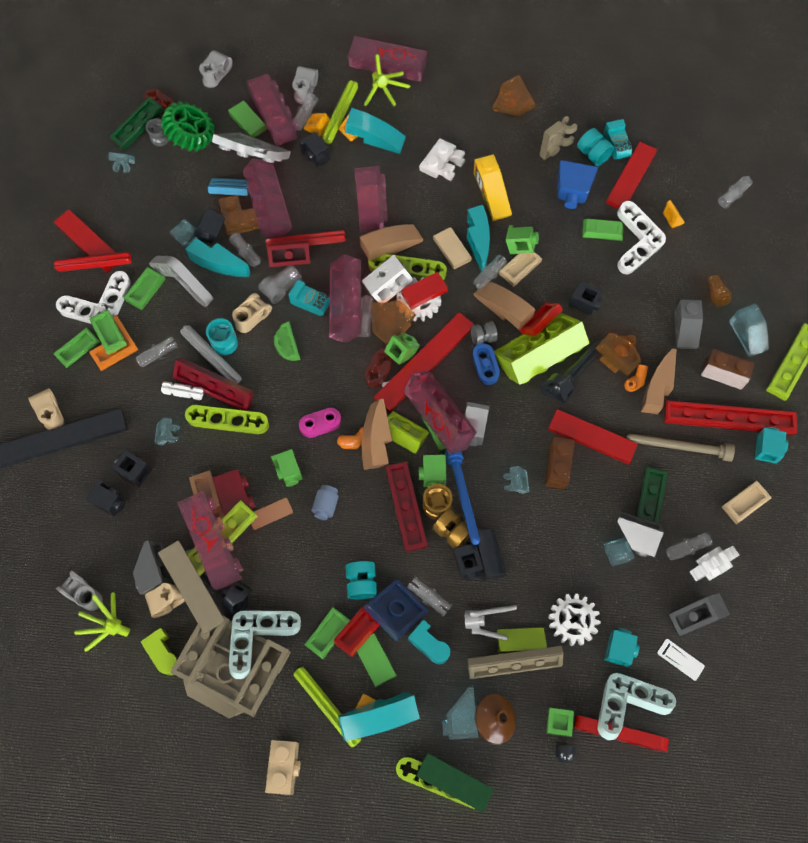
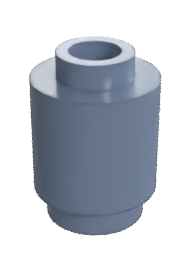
[311,485,339,520]

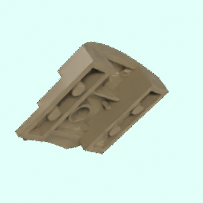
[171,616,291,718]

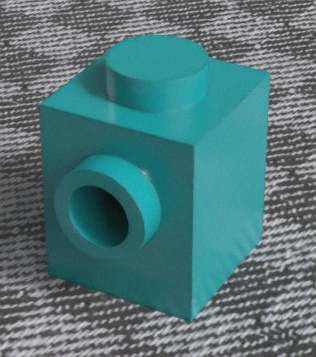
[755,427,788,464]
[604,628,640,667]

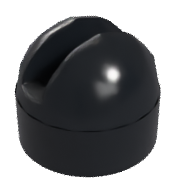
[556,744,576,763]

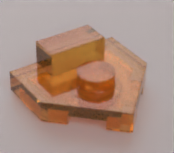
[493,75,536,116]
[372,300,416,345]
[595,333,641,376]

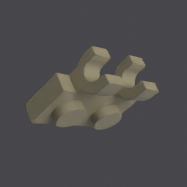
[539,116,578,160]

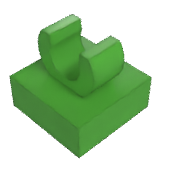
[546,708,574,737]

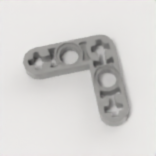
[149,256,213,307]

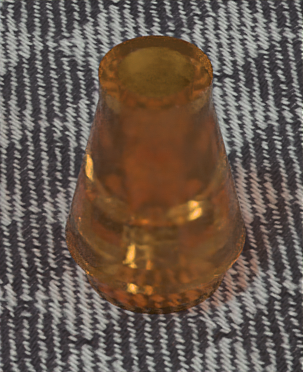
[708,275,732,307]

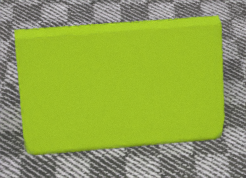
[387,411,429,453]
[497,628,547,654]

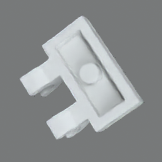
[419,139,465,181]

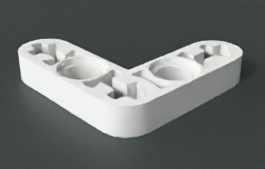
[617,201,666,274]
[56,271,131,324]

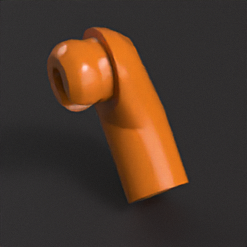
[624,365,648,392]

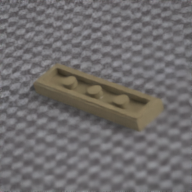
[158,540,225,634]
[468,646,564,679]

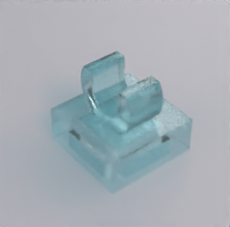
[108,152,135,173]
[170,219,197,247]
[154,417,180,445]
[503,466,529,494]
[604,537,635,566]

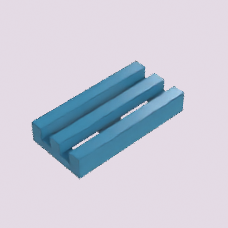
[208,178,251,196]

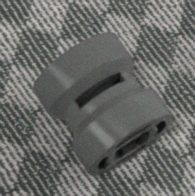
[146,118,169,146]
[471,321,497,346]

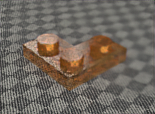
[219,195,267,236]

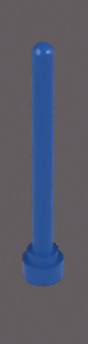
[444,448,480,545]

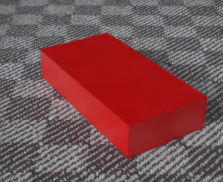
[401,272,448,310]
[520,302,563,337]
[333,606,380,657]

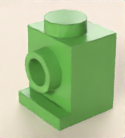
[506,225,539,254]
[384,332,420,365]
[271,449,302,487]

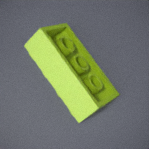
[494,313,589,385]

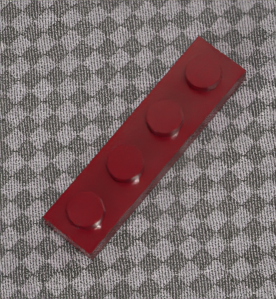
[172,357,254,411]
[385,461,428,553]

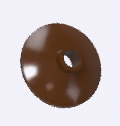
[475,694,516,744]

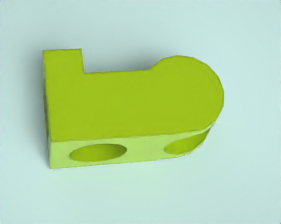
[141,628,178,676]

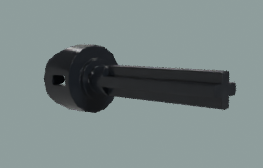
[541,339,605,404]
[200,571,253,615]

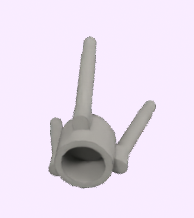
[465,605,517,640]

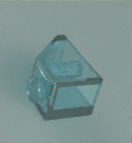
[729,304,769,357]
[442,687,478,741]

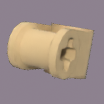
[232,293,272,333]
[28,388,64,430]
[145,583,185,618]

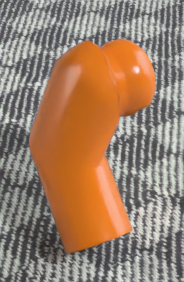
[337,427,363,449]

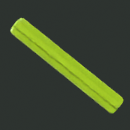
[322,80,358,144]
[294,667,361,747]

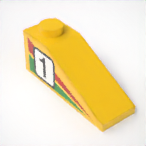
[474,154,512,221]

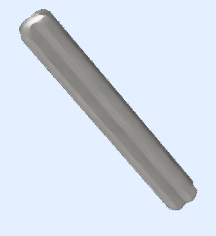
[180,325,242,384]

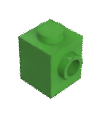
[419,455,446,487]

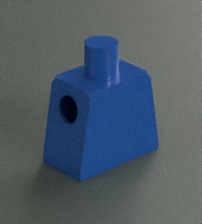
[557,160,598,209]

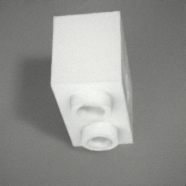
[362,255,414,306]

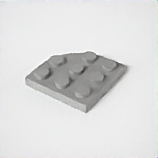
[212,132,291,163]

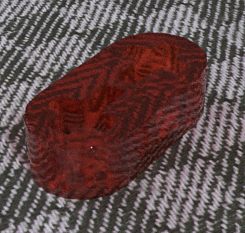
[144,89,175,116]
[364,349,393,388]

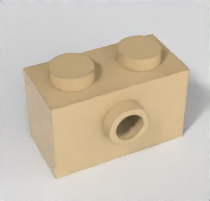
[265,740,301,795]

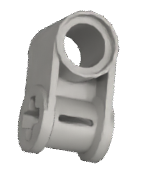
[199,50,232,88]
[292,66,318,104]
[56,570,103,611]

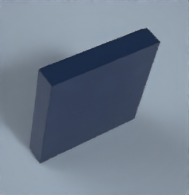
[364,578,429,641]

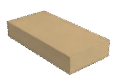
[433,227,472,270]
[499,252,542,287]
[722,481,772,524]

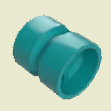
[577,128,615,166]
[206,318,238,355]
[345,561,377,600]

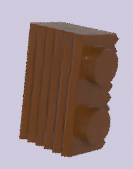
[701,349,754,390]
[545,437,575,490]

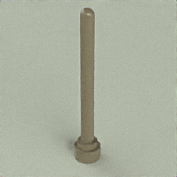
[626,434,735,462]

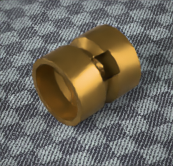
[423,484,453,520]
[432,507,470,549]

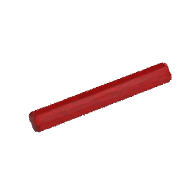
[266,230,346,246]
[54,252,132,272]

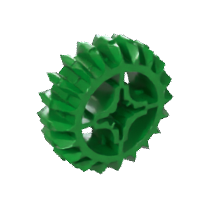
[161,101,214,152]

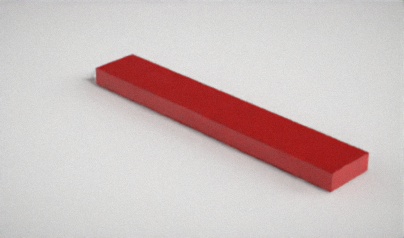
[374,312,474,413]
[664,400,797,435]

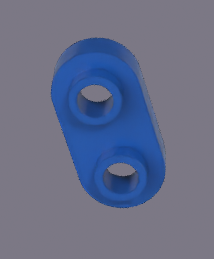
[472,343,500,385]

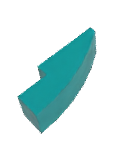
[345,108,406,154]
[467,205,490,272]
[185,238,251,277]
[338,692,420,741]

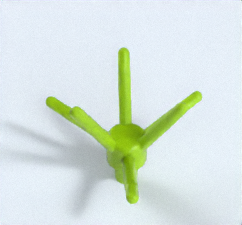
[364,54,410,106]
[74,592,130,652]

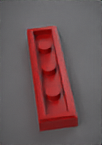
[606,142,657,209]
[54,210,116,273]
[548,409,638,465]

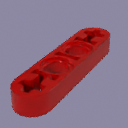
[573,716,669,752]

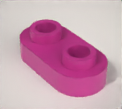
[299,408,342,438]

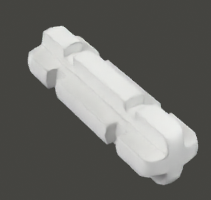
[161,381,204,400]

